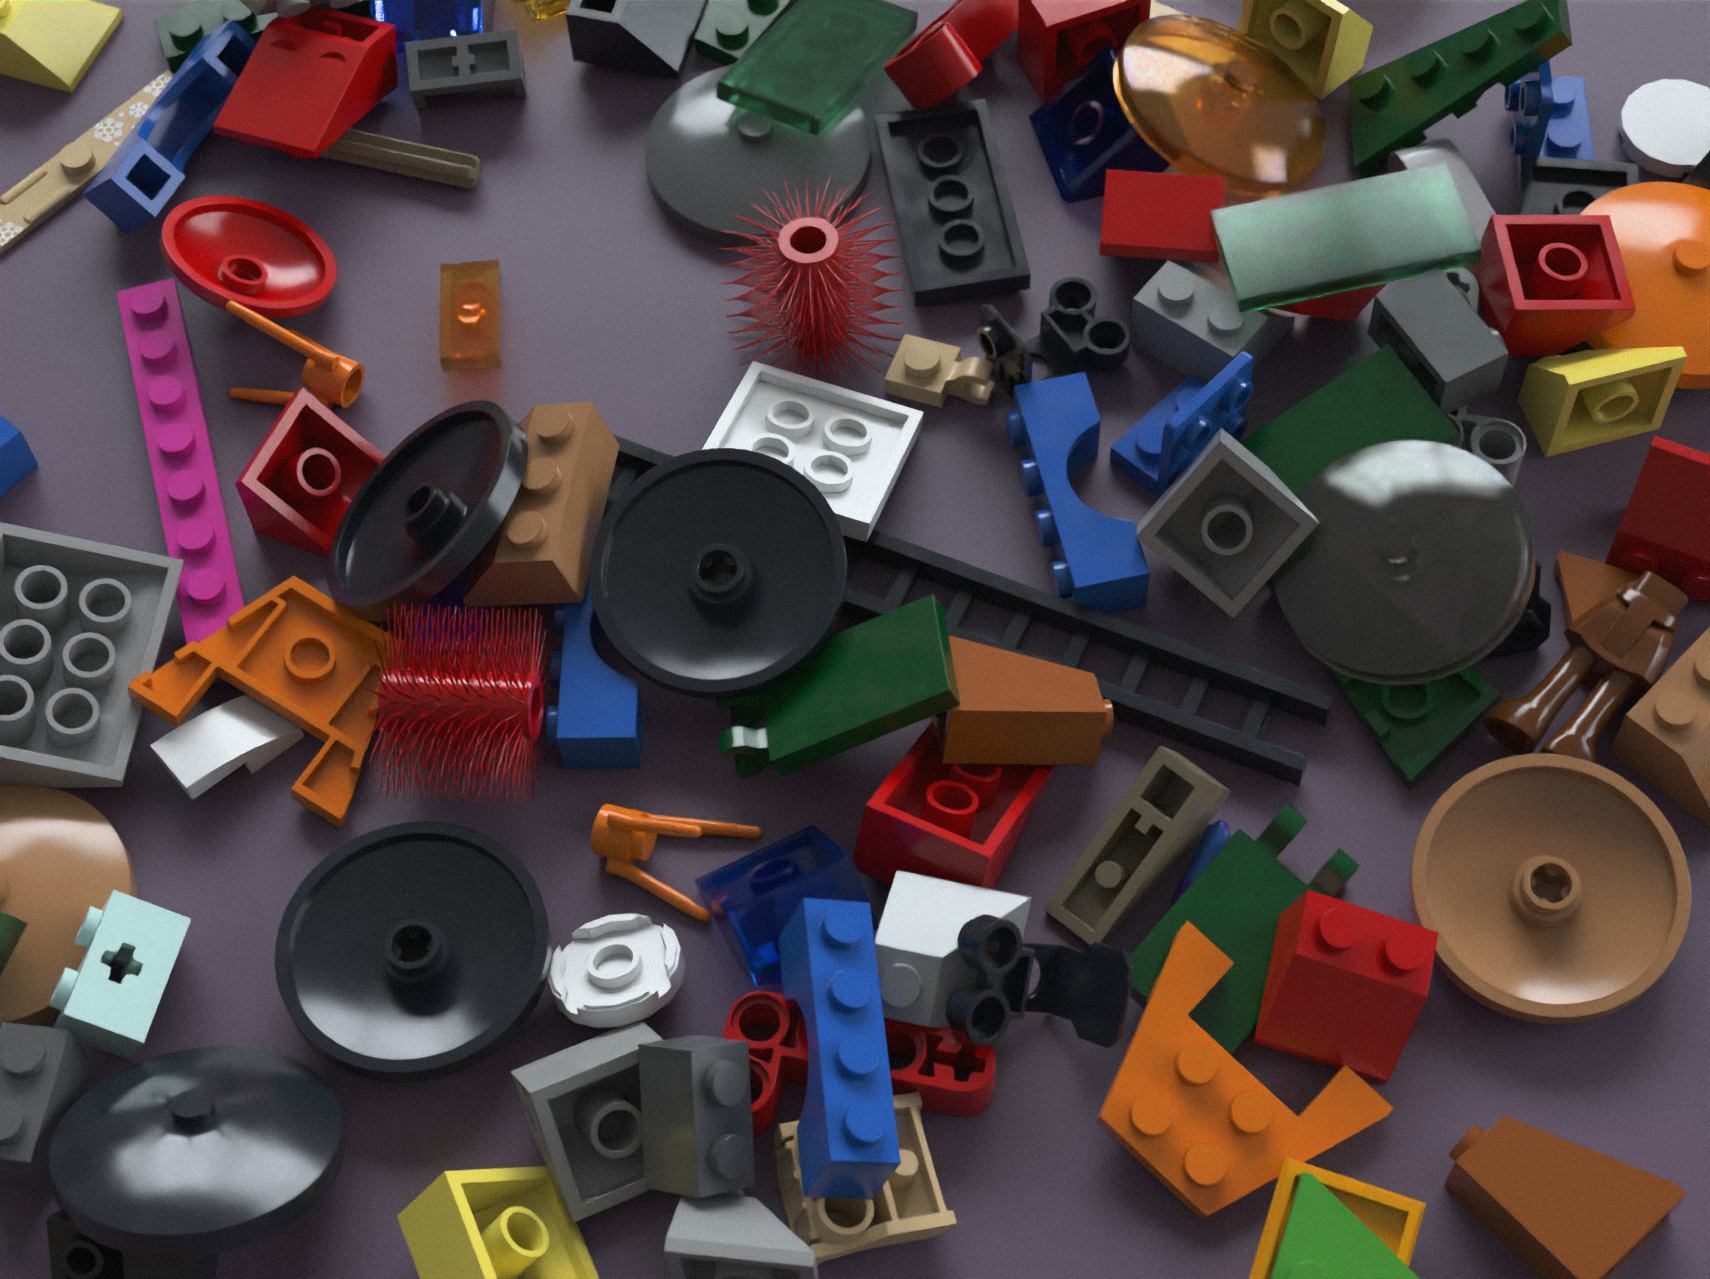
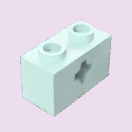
[49,889,191,1060]

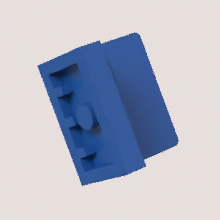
[1504,60,1595,161]
[1109,351,1254,498]

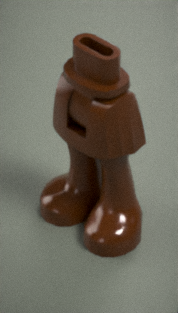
[1483,571,1688,765]

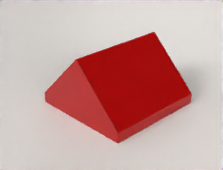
[1099,169,1225,263]
[235,387,386,559]

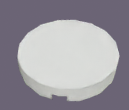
[1617,79,1710,178]
[547,913,685,1028]

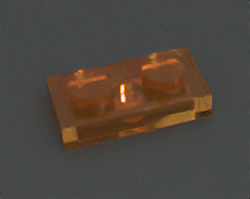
[439,260,502,372]

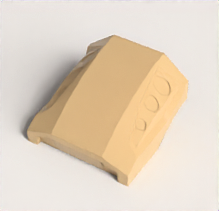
[774,1092,957,1266]

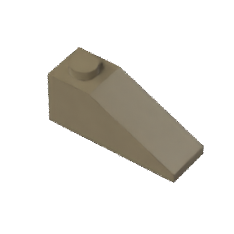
[1043,745,1232,946]

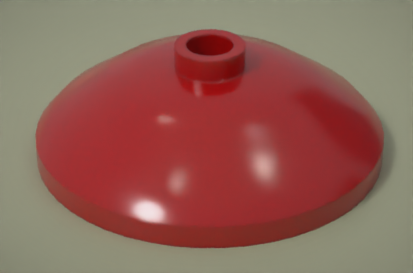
[159,196,337,319]

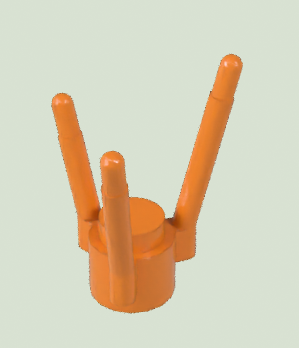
[226,301,365,410]
[590,804,762,923]

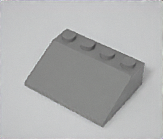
[0,522,184,788]

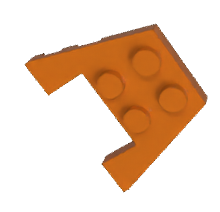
[127,576,398,828]
[1096,920,1394,1220]

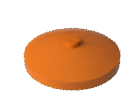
[1580,182,1710,389]

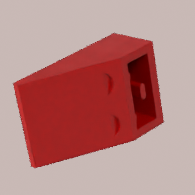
[213,6,398,159]

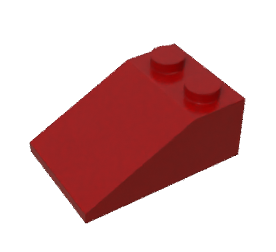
[850,721,1057,889]

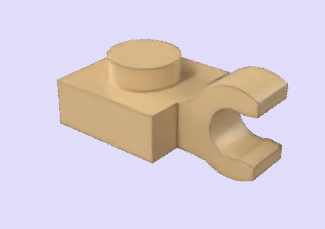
[884,334,995,408]

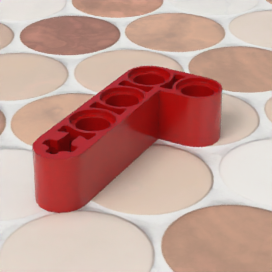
[882,0,1019,109]
[722,991,996,1138]

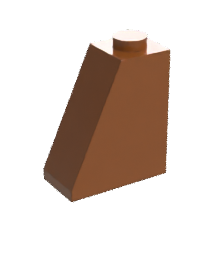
[931,635,1113,765]
[1444,1115,1687,1279]

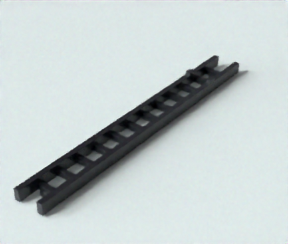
[603,435,1334,786]

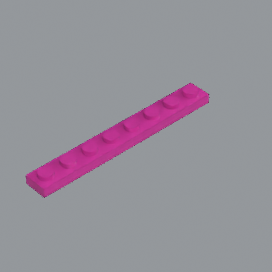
[116,278,246,685]

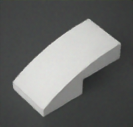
[150,694,305,800]

